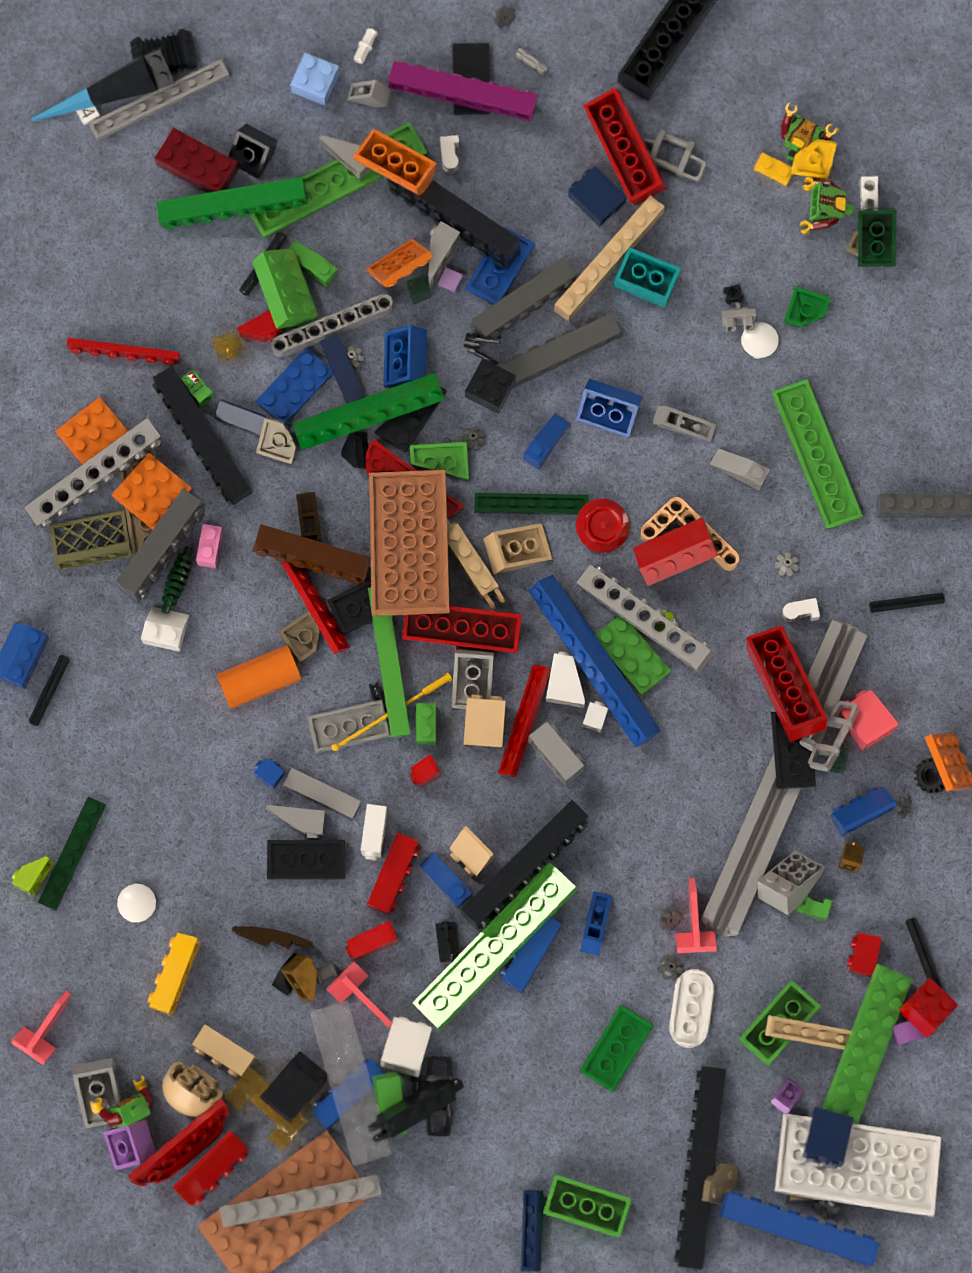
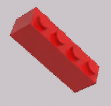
[367,833,421,915]

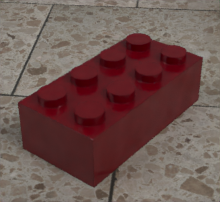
[154,127,239,193]

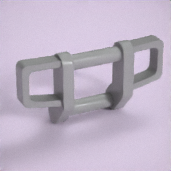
[643,129,706,182]
[800,701,859,772]

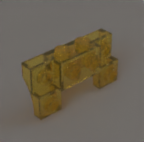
[224,1067,309,1151]

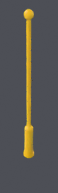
[332,672,452,751]

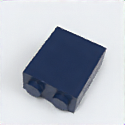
[568,166,627,227]
[802,1107,854,1169]

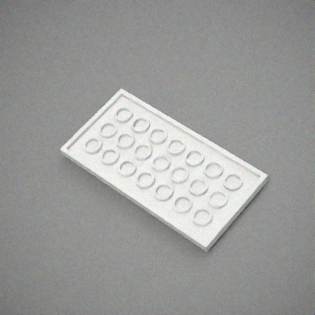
[774,1113,941,1217]

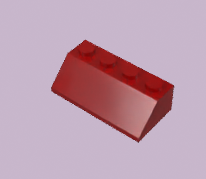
[633,517,718,586]
[172,1131,249,1206]

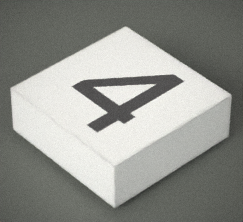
[76,106,100,126]

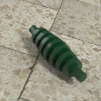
[162,546,193,614]

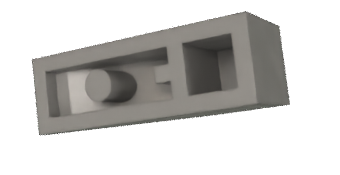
[319,135,371,180]
[652,406,716,442]
[710,448,770,492]
[266,805,326,839]

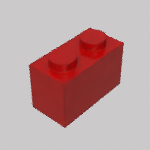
[846,932,882,978]

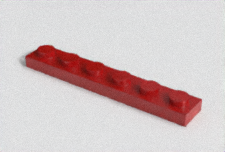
[66,338,181,366]
[281,562,350,654]
[498,665,551,777]

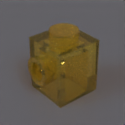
[212,332,242,360]

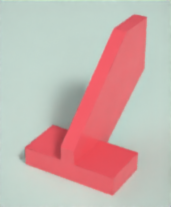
[675,878,716,953]
[326,961,393,1028]
[12,990,71,1065]

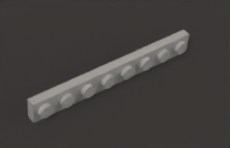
[88,59,230,141]

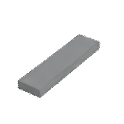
[283,768,361,819]

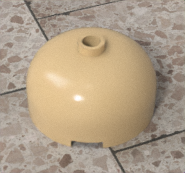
[162,1062,223,1117]

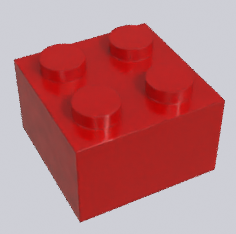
[899,977,959,1038]

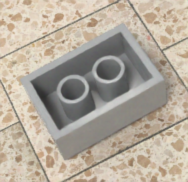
[528,721,584,787]

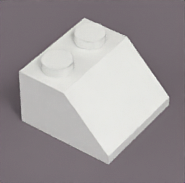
[141,607,189,652]

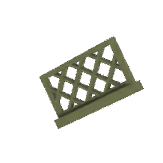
[49,510,132,571]

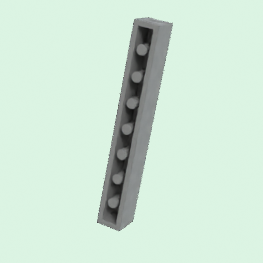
[219,1175,382,1228]

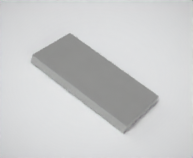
[307,699,391,754]

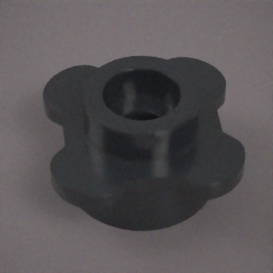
[723,285,743,305]

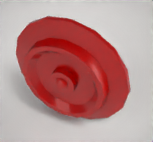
[576,498,629,553]

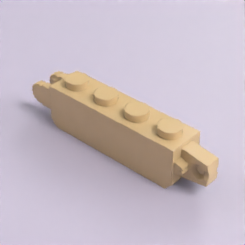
[447,519,506,610]

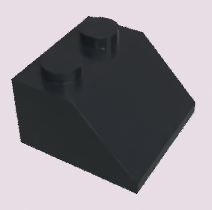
[228,124,278,179]

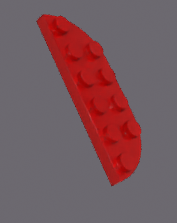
[366,439,464,519]
[127,1099,228,1186]

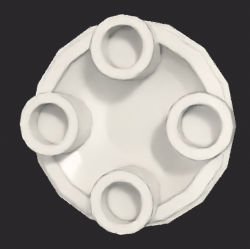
[741,322,778,359]
[117,884,156,922]

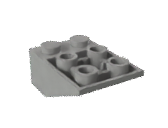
[757,850,825,915]

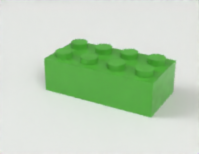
[252,248,318,329]
[737,980,821,1067]
[543,1175,631,1238]

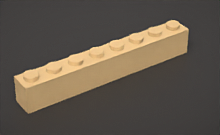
[554,195,665,322]

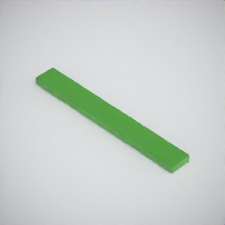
[368,587,410,738]

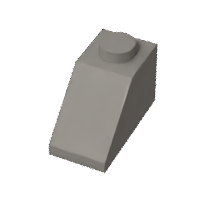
[347,80,391,108]

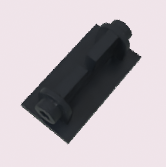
[435,921,459,963]

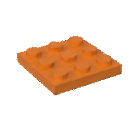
[366,239,433,288]
[55,397,128,475]
[111,453,192,530]
[925,733,972,792]

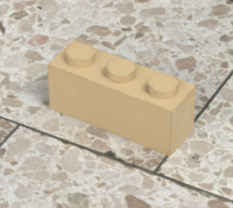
[192,1025,256,1078]

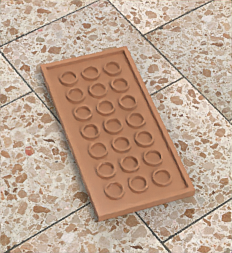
[369,470,450,616]
[198,1130,369,1273]

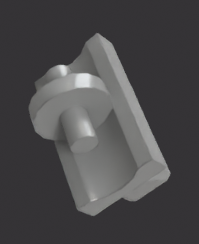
[721,302,756,332]

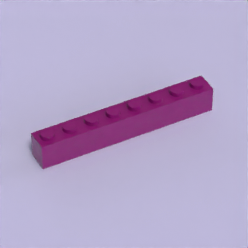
[388,61,537,122]

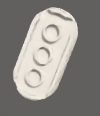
[669,969,714,1048]

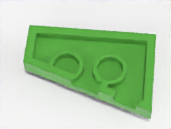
[410,442,469,480]

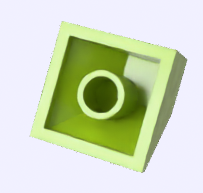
[12,856,54,897]

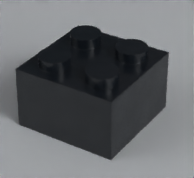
[465,359,516,414]

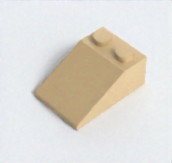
[483,523,552,575]
[450,826,494,878]

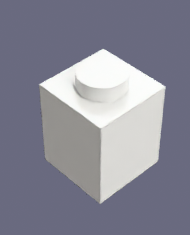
[582,701,608,733]

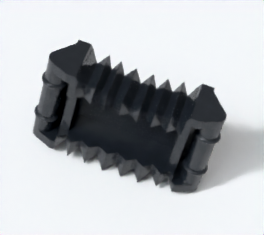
[130,29,197,74]

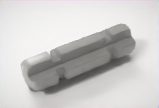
[515,48,548,75]

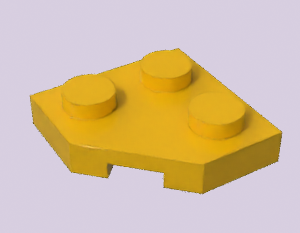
[791,139,837,179]

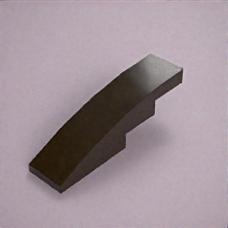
[296,492,322,571]
[231,926,313,951]

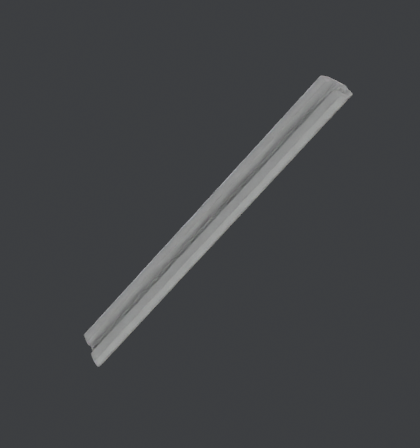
[701,619,868,936]

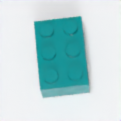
[614,247,681,308]

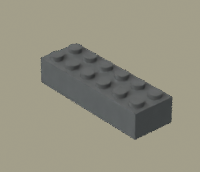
[116,489,205,603]

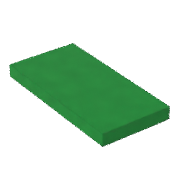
[579,1004,654,1093]

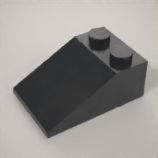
[260,1051,330,1123]

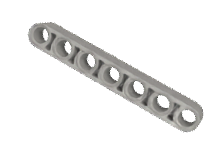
[271,294,393,358]

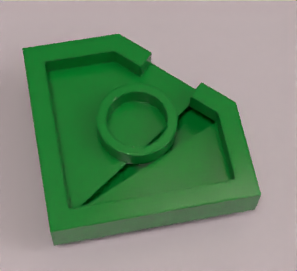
[784,286,831,328]

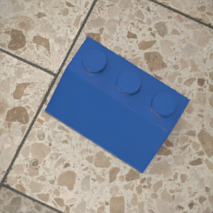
[383,325,427,387]
[575,378,643,438]
[0,623,49,689]
[830,787,897,837]

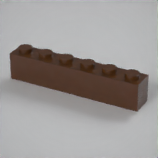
[252,524,371,585]

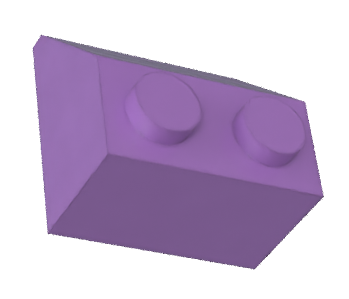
[103,1119,156,1171]

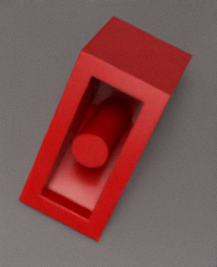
[237,310,282,343]
[409,755,440,788]

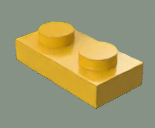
[753,152,793,186]

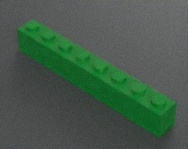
[156,177,308,230]
[293,372,445,450]

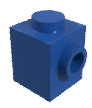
[254,758,285,789]

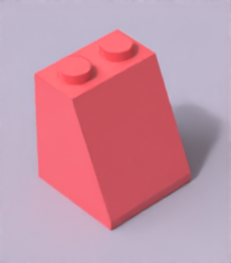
[838,690,899,751]

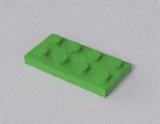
[595,616,671,696]

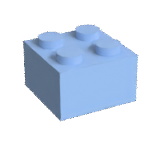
[290,53,340,106]

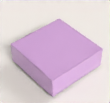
[438,267,463,293]

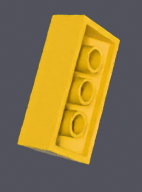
[148,933,201,1016]

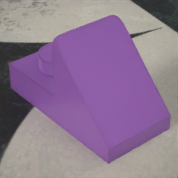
[771,1078,804,1115]

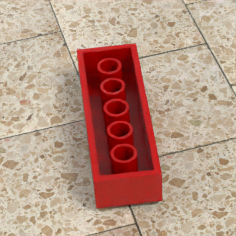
[583,88,668,206]
[402,605,522,653]
[746,625,827,742]

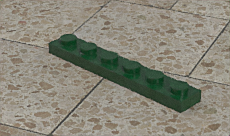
[474,493,589,515]
[38,797,106,911]

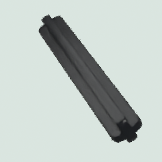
[239,232,287,296]
[869,593,945,613]
[28,655,70,726]
[905,917,943,989]

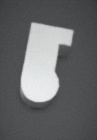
[440,135,459,174]
[859,176,878,208]
[782,598,820,622]

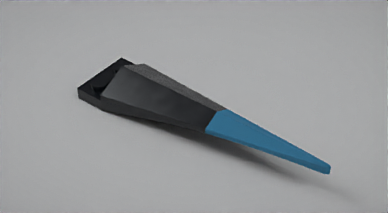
[31,48,175,121]

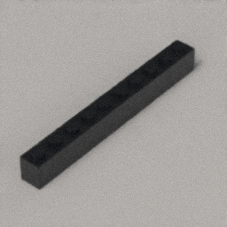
[674,1066,726,1270]

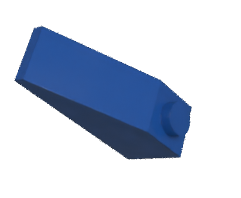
[523,414,570,469]
[419,852,472,909]
[580,891,612,956]

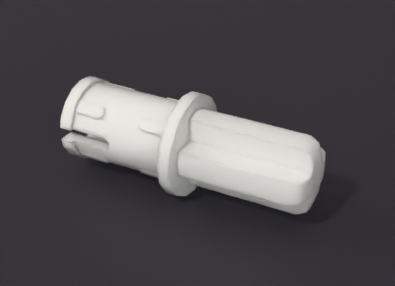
[354,28,378,64]

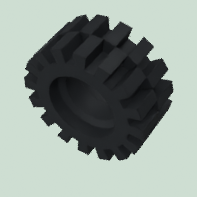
[914,758,945,793]

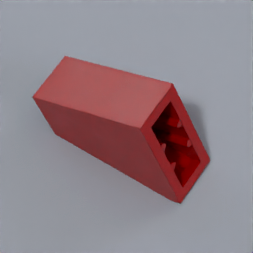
[345,921,398,961]

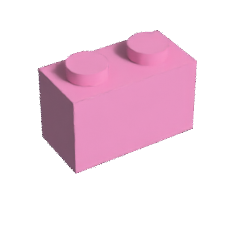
[196,524,223,569]

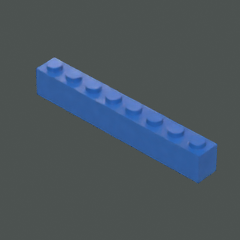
[718,1190,880,1267]

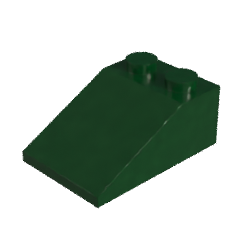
[857,208,896,267]

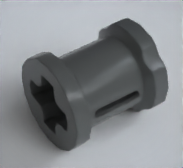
[315,961,338,985]

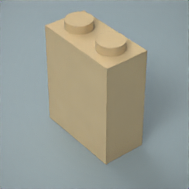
[464,694,506,747]

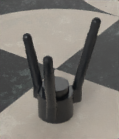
[464,333,502,365]

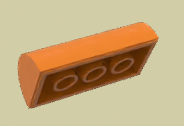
[353,128,437,195]
[216,645,302,709]

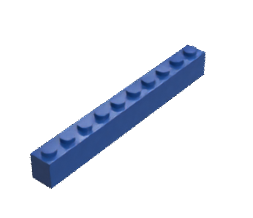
[528,574,660,747]

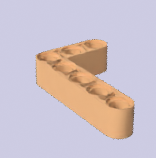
[640,497,739,571]

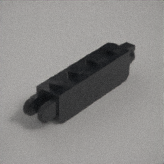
[367,1078,464,1143]

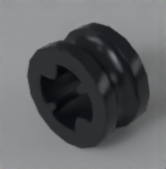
[369,682,382,701]

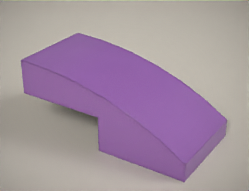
[892,1021,934,1046]

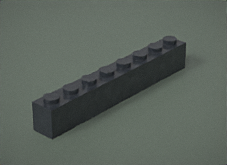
[152,366,252,505]

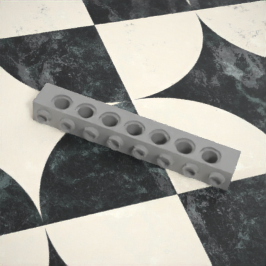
[24,418,163,528]
[576,565,713,674]

